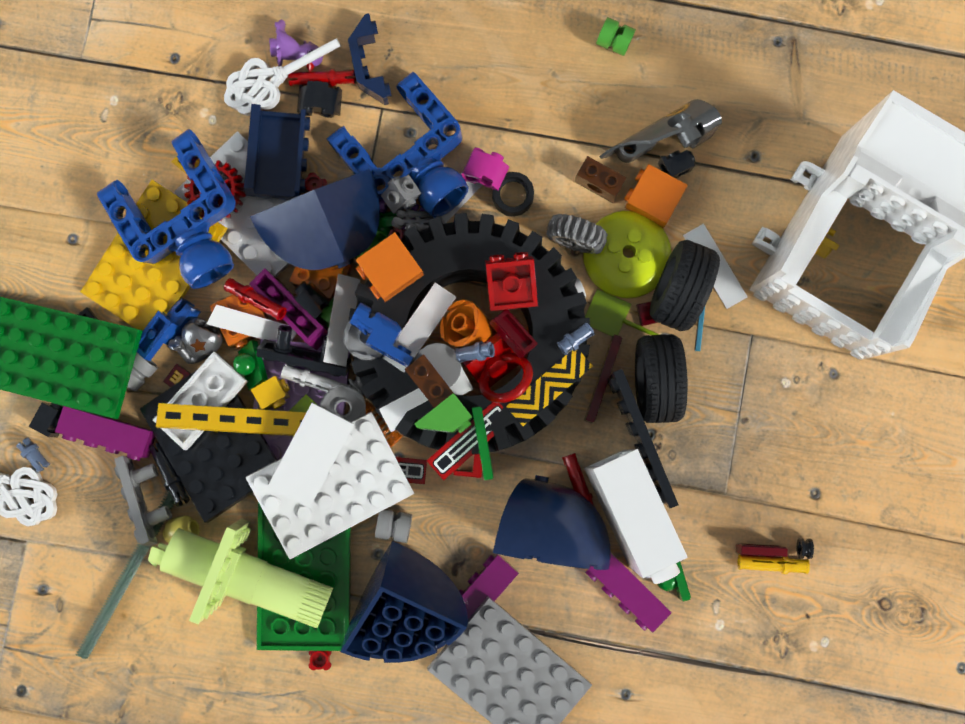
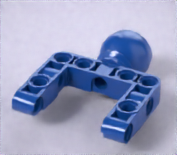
[326,72,469,218]
[97,129,236,289]

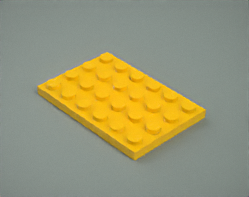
[80,179,228,331]

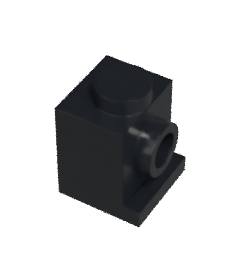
[658,150,695,178]
[29,402,63,438]

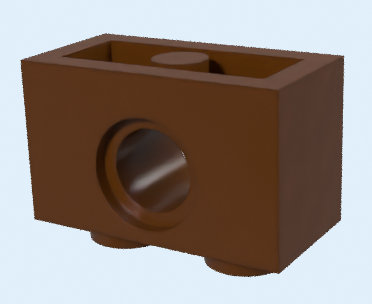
[574,156,627,203]
[405,354,453,408]

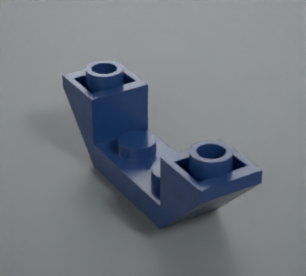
[348,13,392,105]

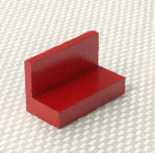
[453,454,482,478]

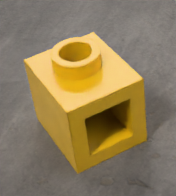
[251,376,290,410]

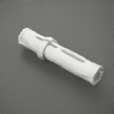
[281,364,351,392]

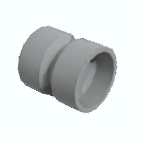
[127,353,158,392]
[375,509,412,543]

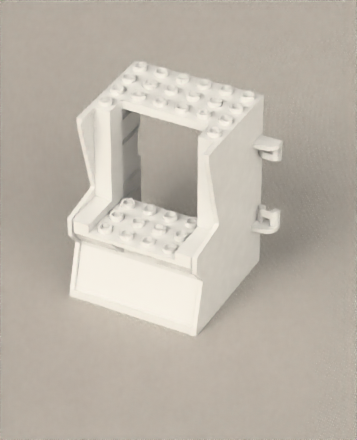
[749,90,965,360]

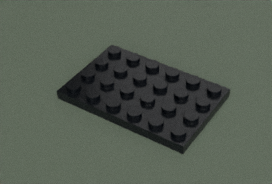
[608,369,679,509]
[140,370,277,523]

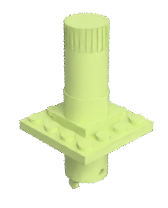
[148,519,333,628]

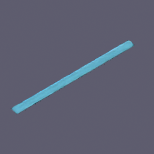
[695,307,705,351]

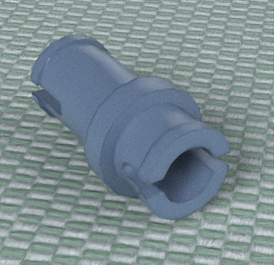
[557,322,595,355]
[455,341,495,363]
[16,437,50,473]

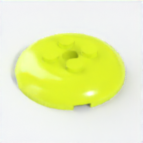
[583,211,672,298]

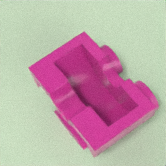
[461,147,509,190]

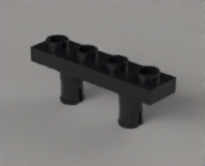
[256,325,352,377]

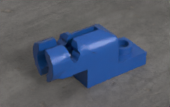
[137,298,201,361]
[350,303,414,367]

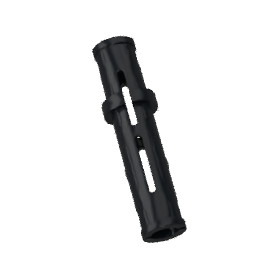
[149,443,190,507]

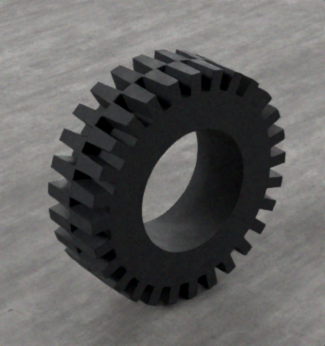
[348,213,590,454]

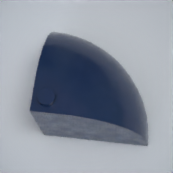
[250,169,380,270]
[493,475,611,570]
[340,541,468,663]

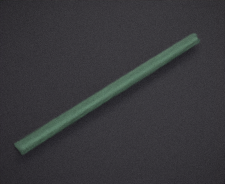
[76,484,184,659]

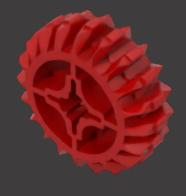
[184,160,246,221]

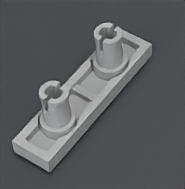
[114,456,172,547]

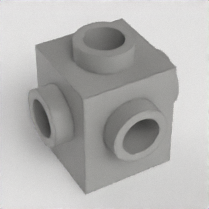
[381,175,422,214]

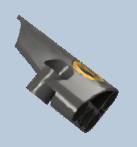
[599,99,722,163]

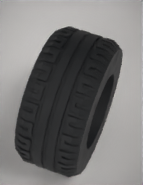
[649,240,720,331]
[635,334,688,423]

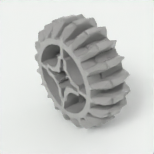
[546,214,608,254]

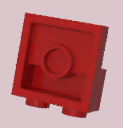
[485,252,538,311]

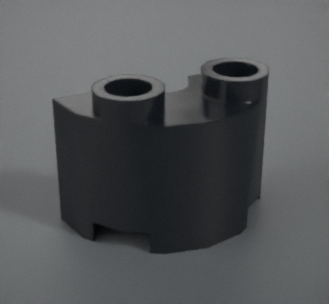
[297,81,342,118]
[294,281,330,319]

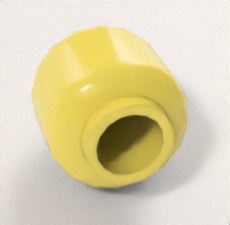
[163,516,200,544]

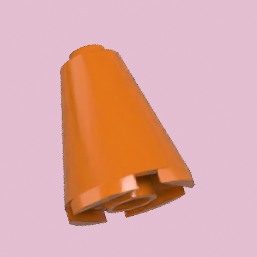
[440,300,497,347]

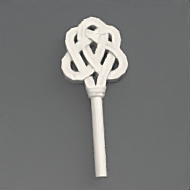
[224,38,341,116]
[0,467,58,526]

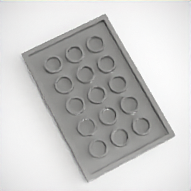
[427,596,592,724]

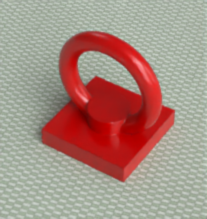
[463,333,533,403]

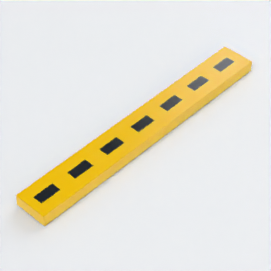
[156,403,307,436]

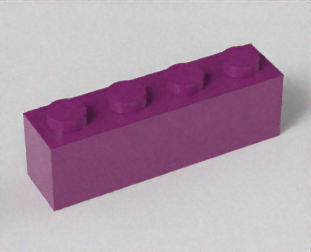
[249,268,328,350]
[55,406,156,461]
[585,553,672,633]
[459,554,519,619]

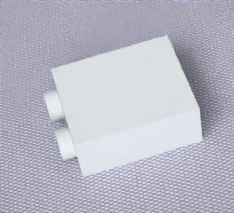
[584,449,688,584]

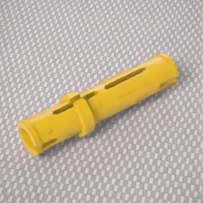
[737,555,810,574]

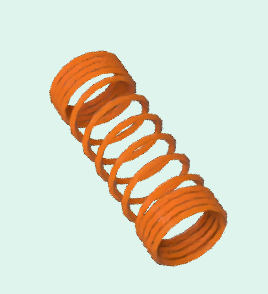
[365,401,402,448]

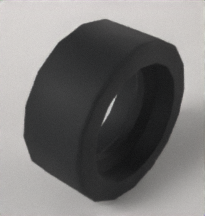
[492,172,534,217]

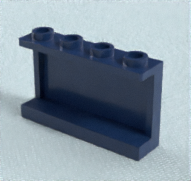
[244,104,310,200]

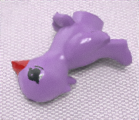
[269,19,323,72]

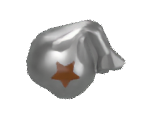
[168,318,222,364]

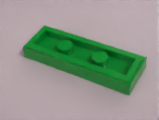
[472,407,494,481]

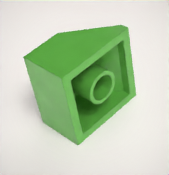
[415,393,472,434]

